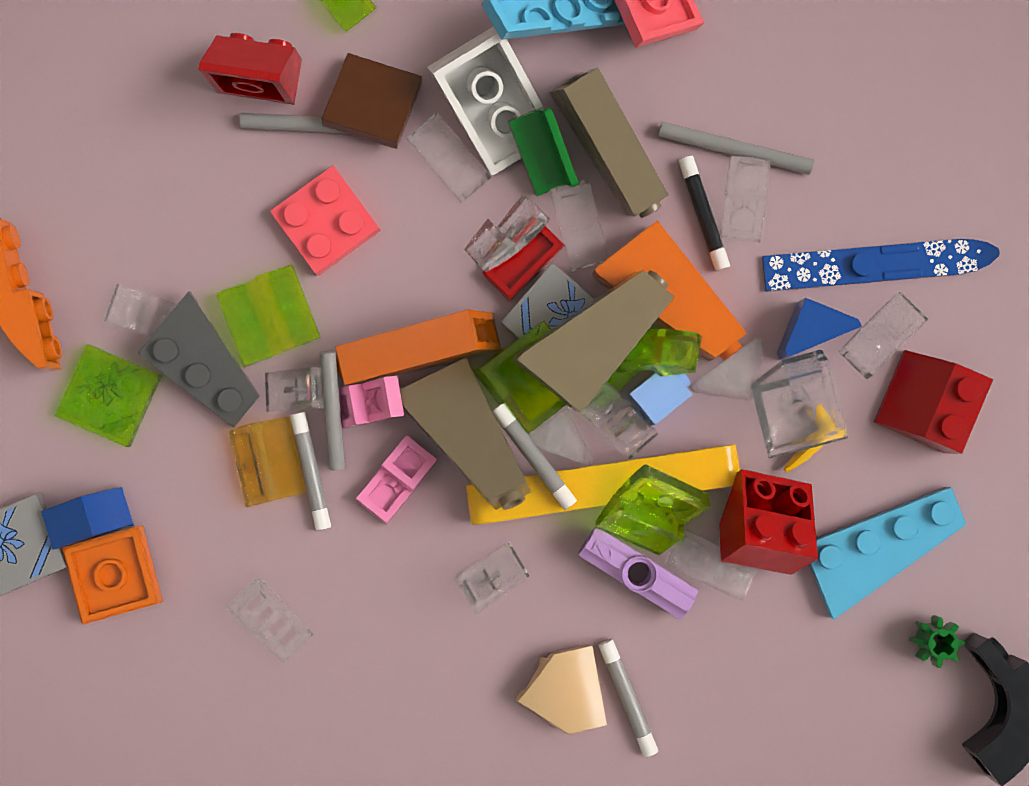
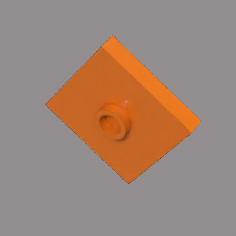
[62,525,163,625]

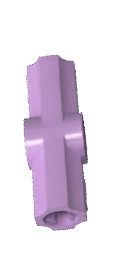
[578,526,699,620]

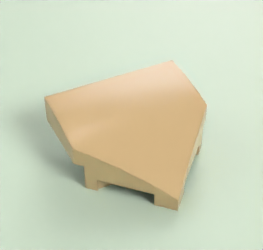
[515,644,607,734]

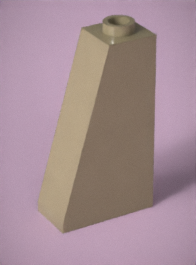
[549,67,669,218]
[512,270,675,413]
[400,357,531,510]

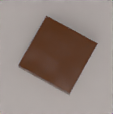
[321,53,422,149]

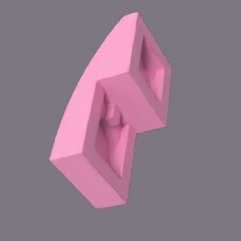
[339,376,404,429]
[356,435,437,525]

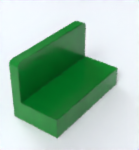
[507,106,579,196]

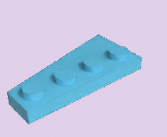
[481,0,625,40]
[809,487,966,620]

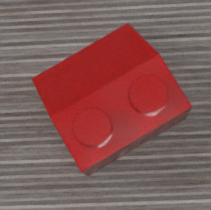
[198,33,302,105]
[873,350,993,454]

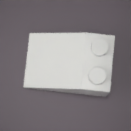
[427,26,543,176]

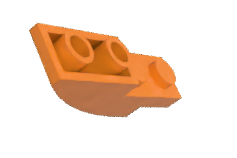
[0,218,62,371]

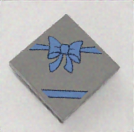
[501,263,594,346]
[0,493,67,596]

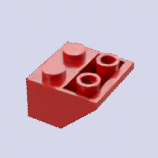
[719,469,818,575]

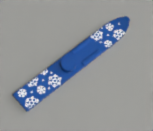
[762,239,1000,292]

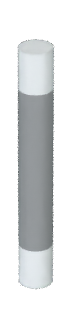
[492,403,577,510]
[290,412,331,531]
[598,639,658,757]

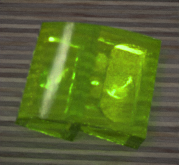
[216,264,320,368]
[595,464,710,555]

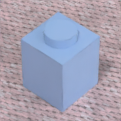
[626,364,693,426]

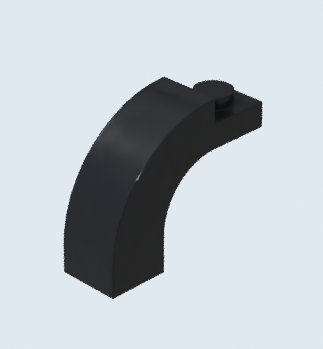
[962,633,1029,786]

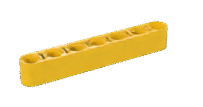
[465,444,740,525]

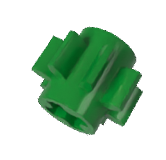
[909,615,965,668]

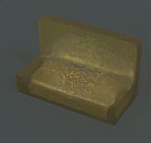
[228,417,306,507]

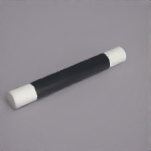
[678,156,730,272]

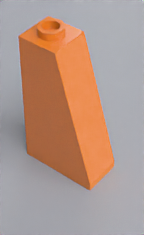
[592,221,747,361]
[335,309,502,385]

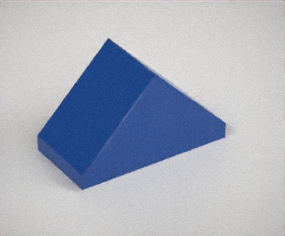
[777,298,862,360]
[41,487,133,550]

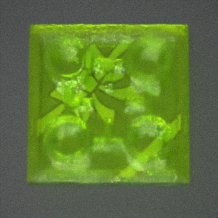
[55,344,162,447]

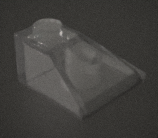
[750,349,848,459]

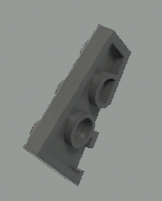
[138,291,260,428]

